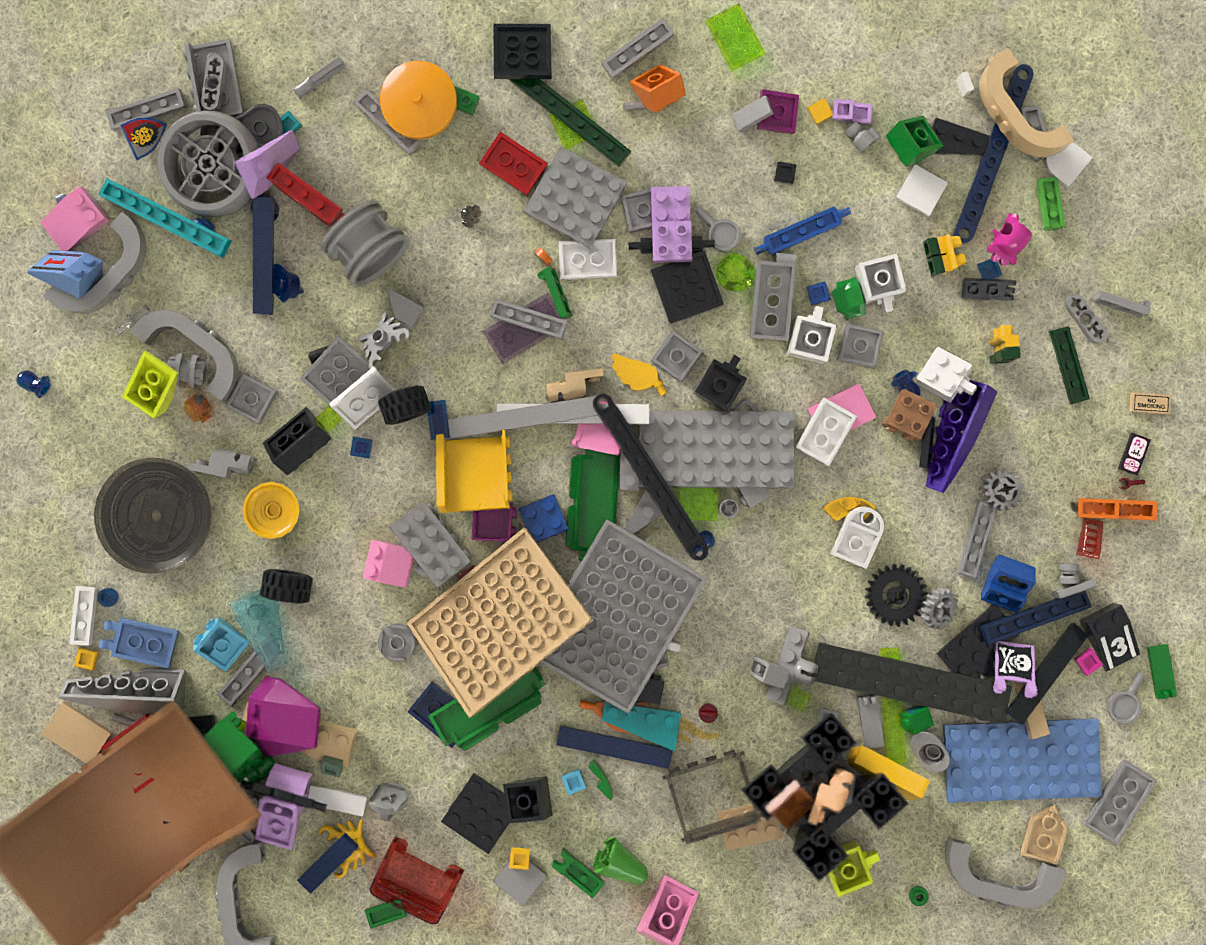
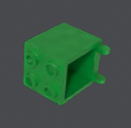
[203,711,263,783]

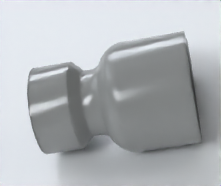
[845,121,881,153]

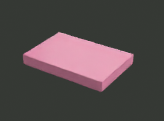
[807,384,876,431]

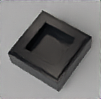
[774,161,796,184]

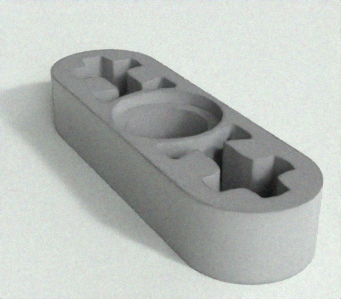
[201,55,227,111]
[1065,294,1107,343]

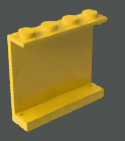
[436,430,513,513]

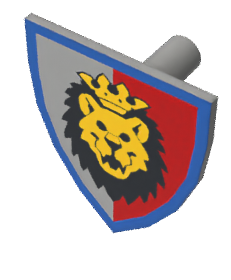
[120,117,167,161]

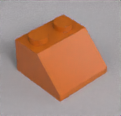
[629,64,686,112]

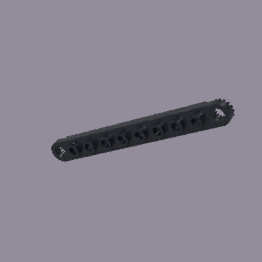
[593,393,709,561]

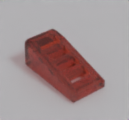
[1076,518,1103,559]

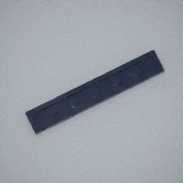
[253,197,274,315]
[980,590,1092,645]
[556,725,673,769]

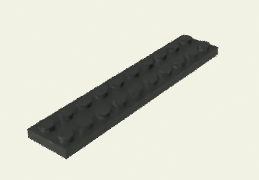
[812,642,1012,724]

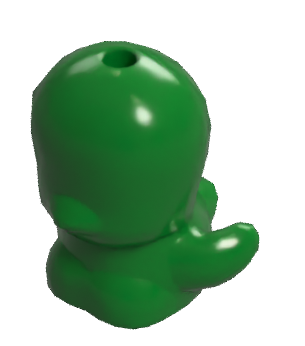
[246,756,276,783]

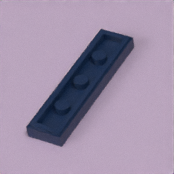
[297,832,359,894]

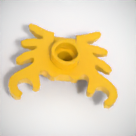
[318,820,376,878]

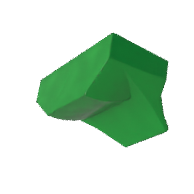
[832,277,866,320]

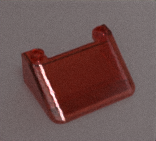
[369,836,464,924]

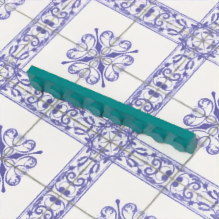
[98,178,232,258]

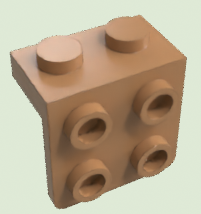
[882,389,936,442]

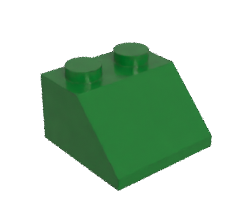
[886,116,944,167]

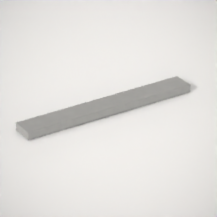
[448,396,600,439]

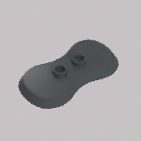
[200,104,283,154]

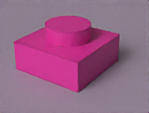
[1074,648,1103,676]

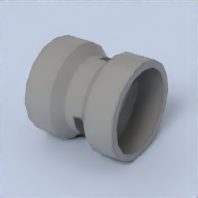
[718,499,739,518]
[1059,563,1080,584]

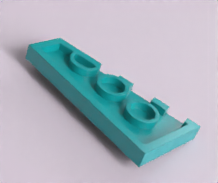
[602,700,681,751]

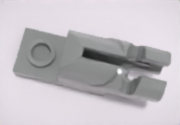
[188,449,254,478]

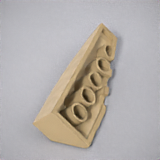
[242,701,359,768]

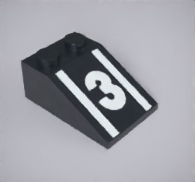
[1079,603,1140,672]

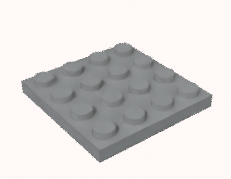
[523,146,627,249]

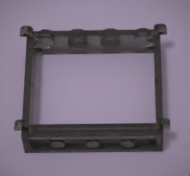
[662,749,763,845]

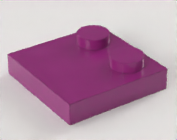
[757,89,799,134]

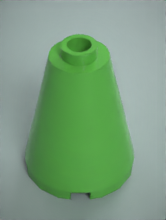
[593,837,648,885]

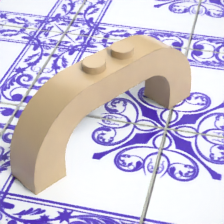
[979,48,1074,157]

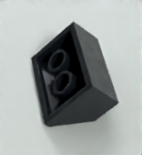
[263,406,332,476]

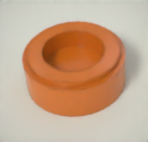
[534,248,553,266]

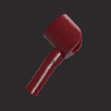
[1118,478,1145,489]

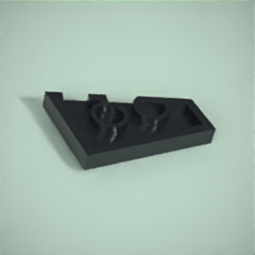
[932,118,990,155]

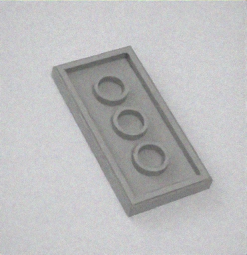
[1082,759,1157,845]

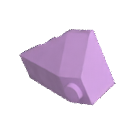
[235,130,300,199]

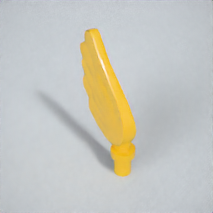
[612,354,667,396]

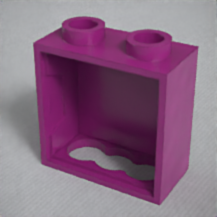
[472,503,517,542]

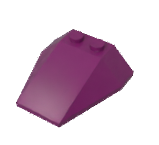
[245,676,321,757]

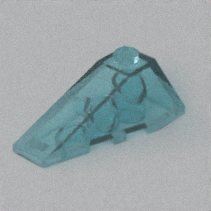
[229,590,287,673]

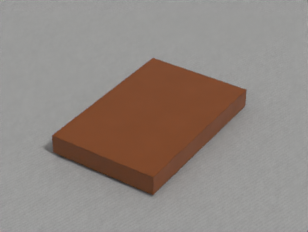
[766,780,815,829]

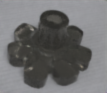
[461,204,481,228]

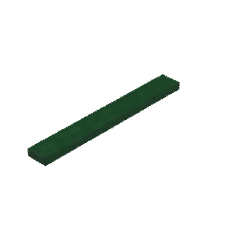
[508,79,631,167]

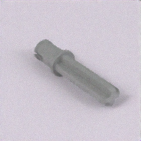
[292,58,345,99]

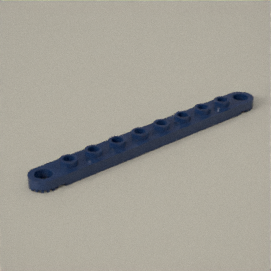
[954,64,1034,244]

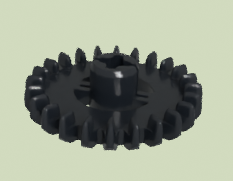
[864,564,928,627]

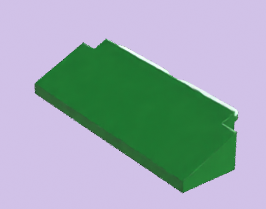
[566,449,620,560]
[428,667,546,751]

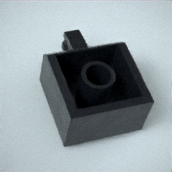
[693,355,747,412]

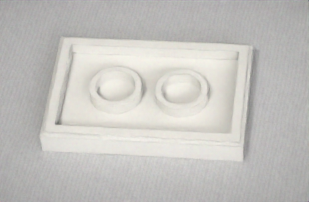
[558,239,617,280]
[330,367,397,430]
[795,398,857,467]

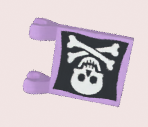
[994,641,1037,698]

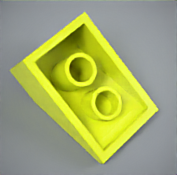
[122,350,178,419]

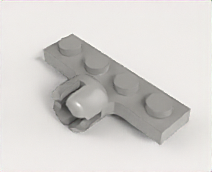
[766,626,818,705]

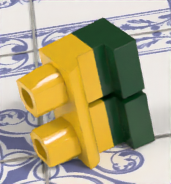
[923,234,966,277]
[989,325,1021,364]

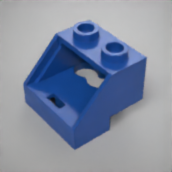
[981,554,1036,613]

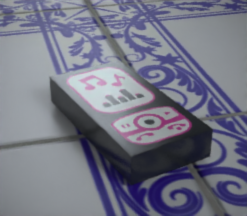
[1118,433,1151,475]

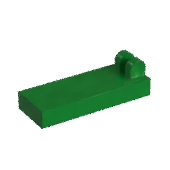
[538,267,573,319]
[1147,644,1177,699]

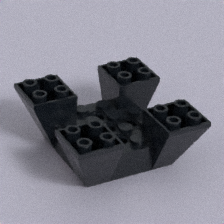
[741,712,909,882]

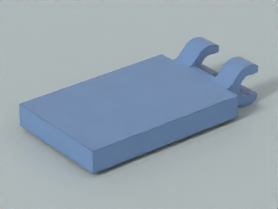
[98,618,179,669]

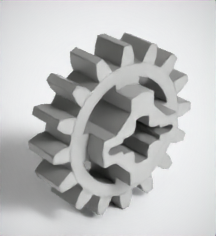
[981,469,1025,511]
[921,587,959,630]

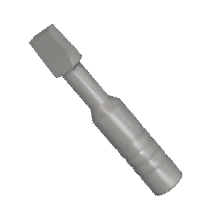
[623,101,646,111]

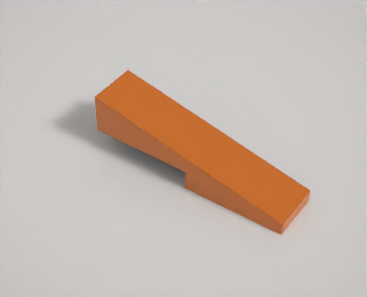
[1077,498,1157,521]

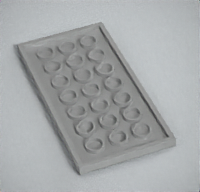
[639,411,794,489]

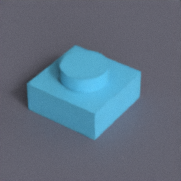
[561,769,586,795]

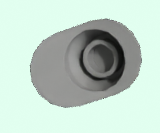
[910,731,950,773]

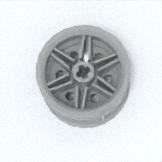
[321,200,410,287]

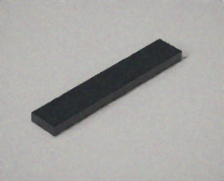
[1005,623,1088,725]

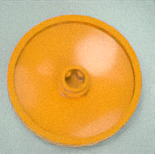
[380,61,457,140]

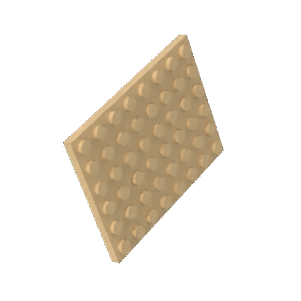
[407,527,593,717]

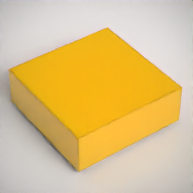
[807,98,833,125]
[74,647,99,671]
[509,847,531,870]

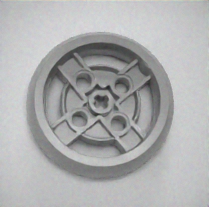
[157,111,259,217]

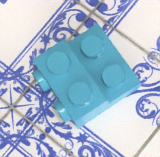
[193,616,250,672]

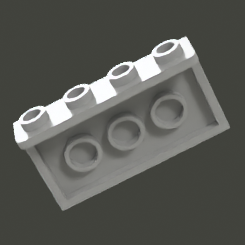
[183,39,244,117]
[389,501,471,588]

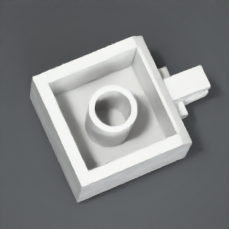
[855,254,906,314]
[786,306,836,364]
[917,347,977,402]

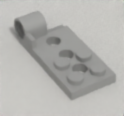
[750,253,796,341]

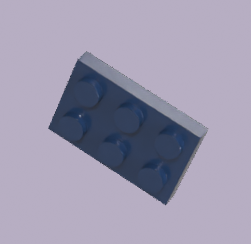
[408,681,456,748]

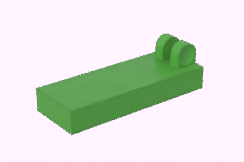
[1037,177,1065,231]

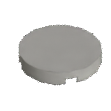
[378,623,417,662]

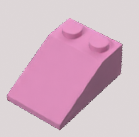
[40,186,111,251]
[636,875,699,945]

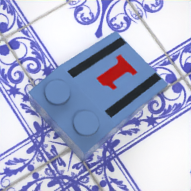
[27,250,103,299]

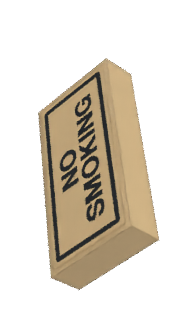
[1129,393,1171,415]

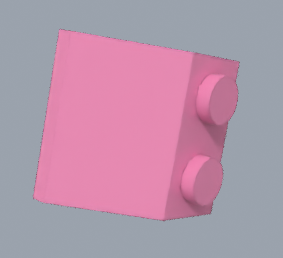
[363,540,414,588]

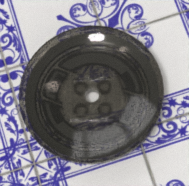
[94,458,212,574]

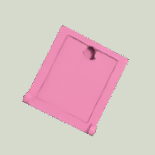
[572,400,620,455]

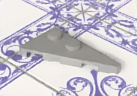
[624,490,662,534]

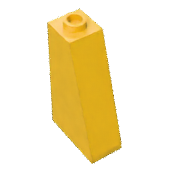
[848,745,930,800]

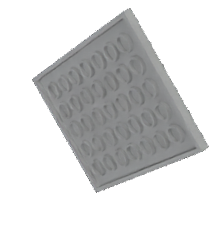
[540,519,707,714]

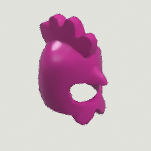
[987,213,1032,266]

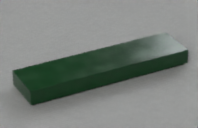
[1049,326,1090,405]

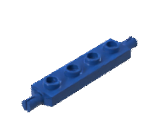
[754,207,851,256]

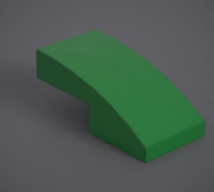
[588,759,613,801]

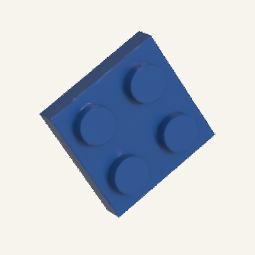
[519,494,569,543]

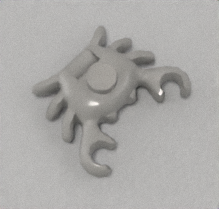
[359,312,411,371]

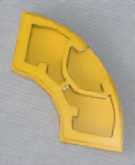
[822,497,877,522]

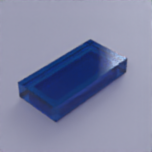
[428,400,450,440]

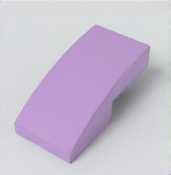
[833,99,872,125]

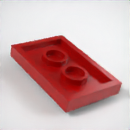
[479,132,548,196]

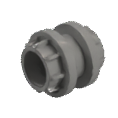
[167,353,207,389]

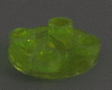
[716,253,755,292]

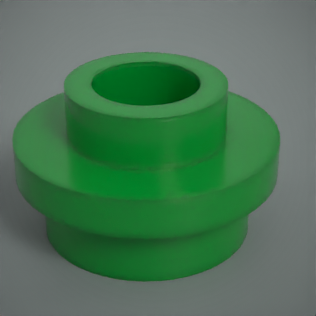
[909,886,929,906]

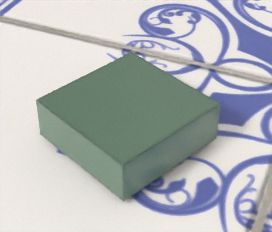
[321,756,343,778]

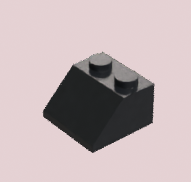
[503,776,553,823]

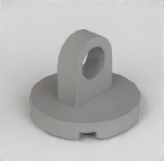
[369,782,408,822]

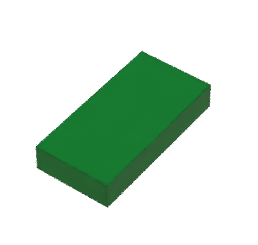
[364,897,407,929]

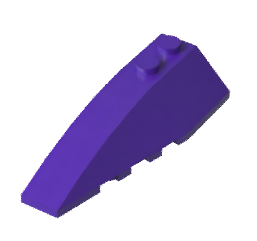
[926,380,997,493]

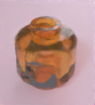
[183,394,213,423]

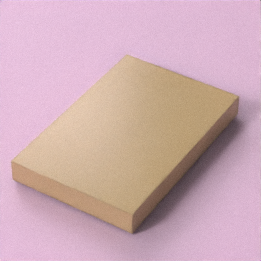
[42,702,113,763]

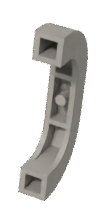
[44,212,147,314]
[129,310,239,402]
[945,837,1066,908]
[215,840,276,945]

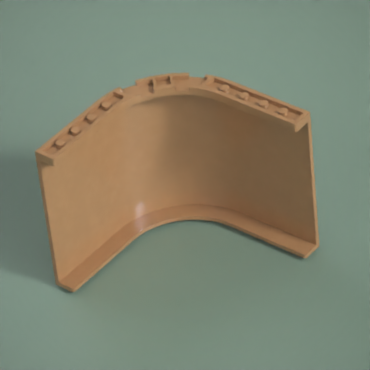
[0,700,262,945]

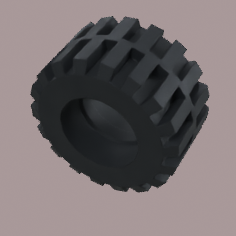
[378,385,432,425]
[260,569,313,604]

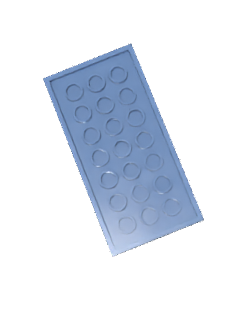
[943,718,1102,803]

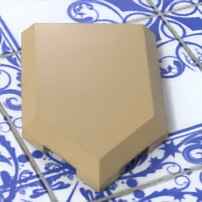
[1020,804,1068,866]

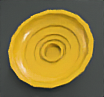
[242,482,300,539]

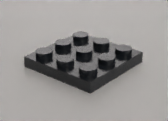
[493,24,552,79]
[651,251,724,325]
[441,773,509,854]

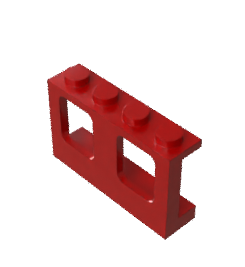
[266,162,345,228]

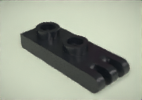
[962,278,1017,300]

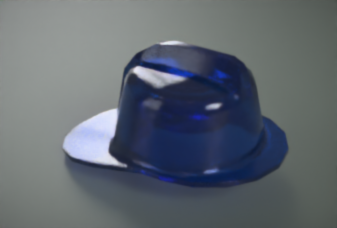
[274,264,304,302]

